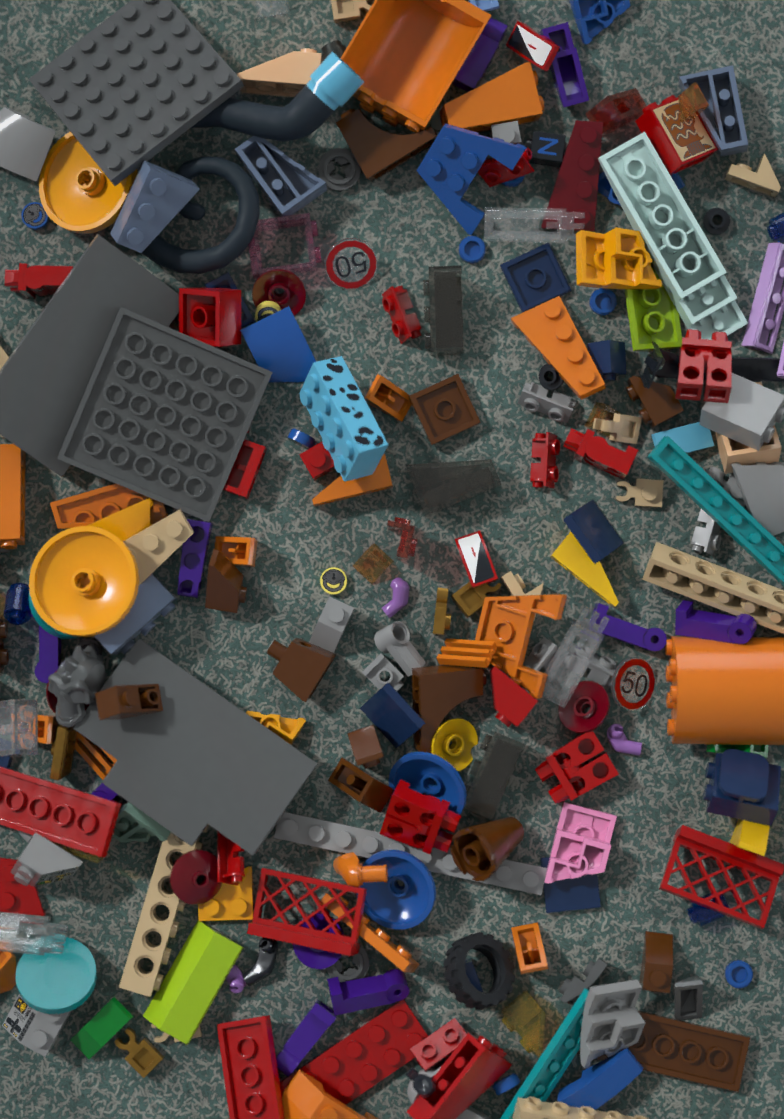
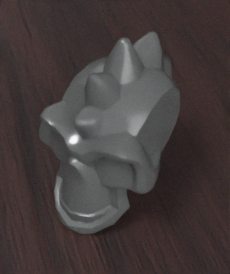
[48,643,106,727]

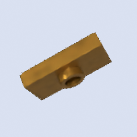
[50,725,77,781]

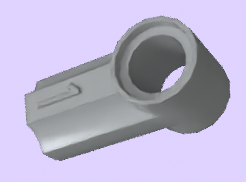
[374,621,426,677]

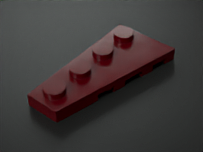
[541,120,603,231]

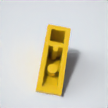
[550,531,619,607]

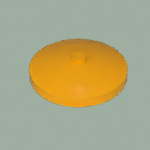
[39,132,137,234]
[29,526,139,637]

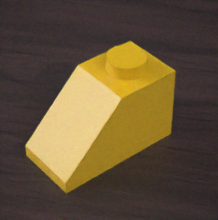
[730,819,770,856]

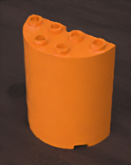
[341,0,492,133]
[665,636,784,745]

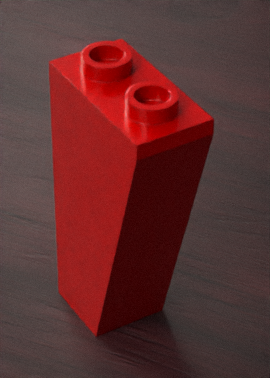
[407,1032,512,1119]

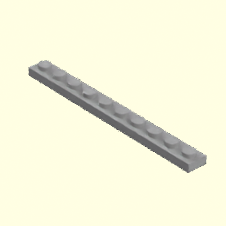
[274,812,547,895]

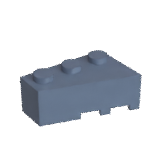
[679,65,748,157]
[235,136,327,221]
[110,160,200,253]
[94,574,177,655]

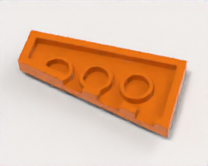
[511,296,606,400]
[50,483,168,529]
[320,893,420,973]

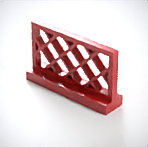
[659,825,784,929]
[247,868,367,956]

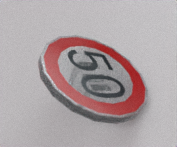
[324,238,378,290]
[611,657,656,711]

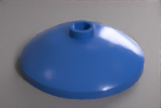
[389,752,467,815]
[356,850,436,930]

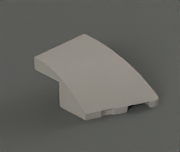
[0,106,56,182]
[731,462,784,536]
[580,979,645,1069]

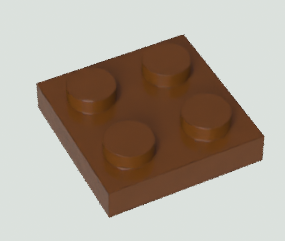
[409,374,481,446]

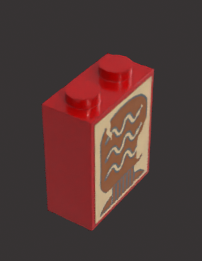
[635,94,719,176]

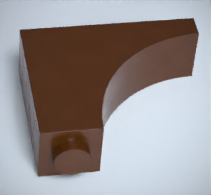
[336,109,438,181]
[412,665,487,753]

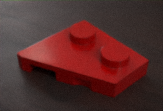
[0,857,46,919]

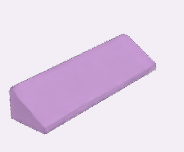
[742,242,784,354]

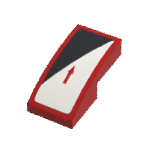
[506,21,560,72]
[454,530,498,589]

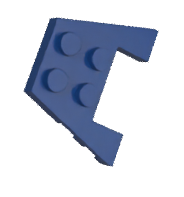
[416,124,527,235]

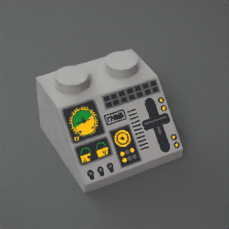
[10,832,83,887]
[2,994,72,1057]

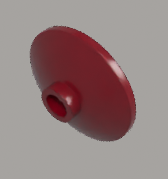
[252,269,306,315]
[558,681,610,733]
[170,850,222,905]

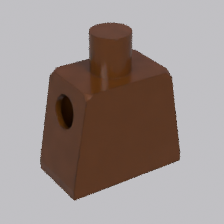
[266,638,336,702]

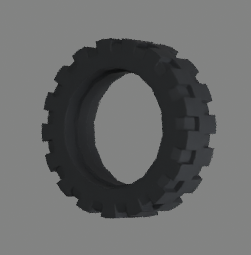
[443,932,515,1010]

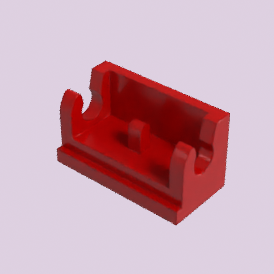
[223,439,267,499]

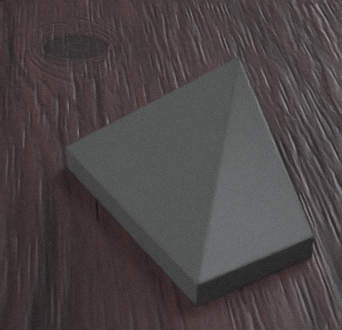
[674,975,703,1020]

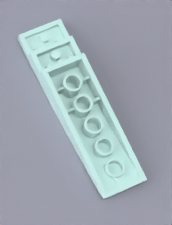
[598,132,748,340]

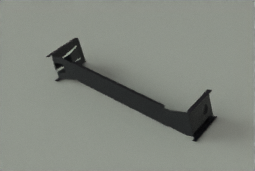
[638,341,784,389]

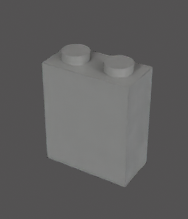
[700,373,784,451]

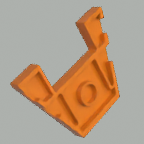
[475,594,567,699]

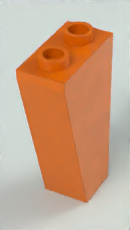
[439,62,544,132]
[0,444,26,549]

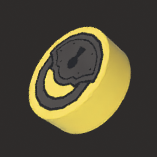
[255,301,282,322]
[320,567,347,595]

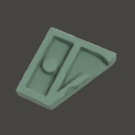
[112,802,171,842]

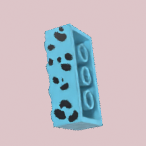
[299,356,388,482]

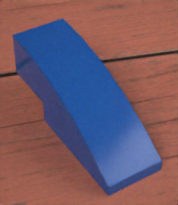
[557,1048,643,1110]

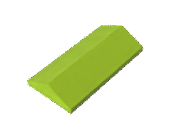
[624,264,682,352]
[143,921,244,1044]

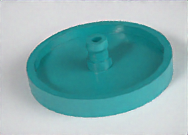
[16,936,97,1014]

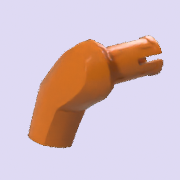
[333,852,388,887]

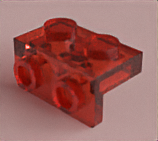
[387,517,418,561]

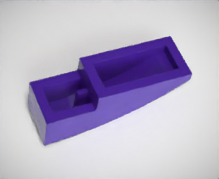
[540,22,589,108]

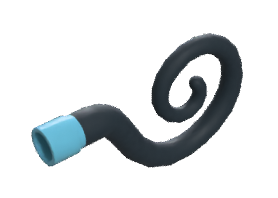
[137,52,364,274]

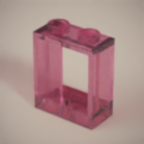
[248,213,322,279]

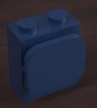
[703,749,781,826]

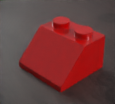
[179,288,241,347]
[490,666,538,727]

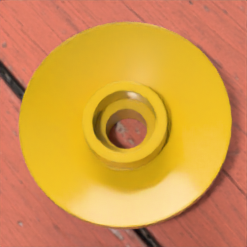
[431,718,478,772]

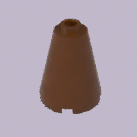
[451,817,524,881]

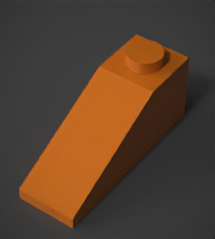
[312,454,393,506]

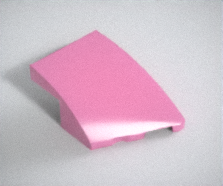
[544,801,617,883]

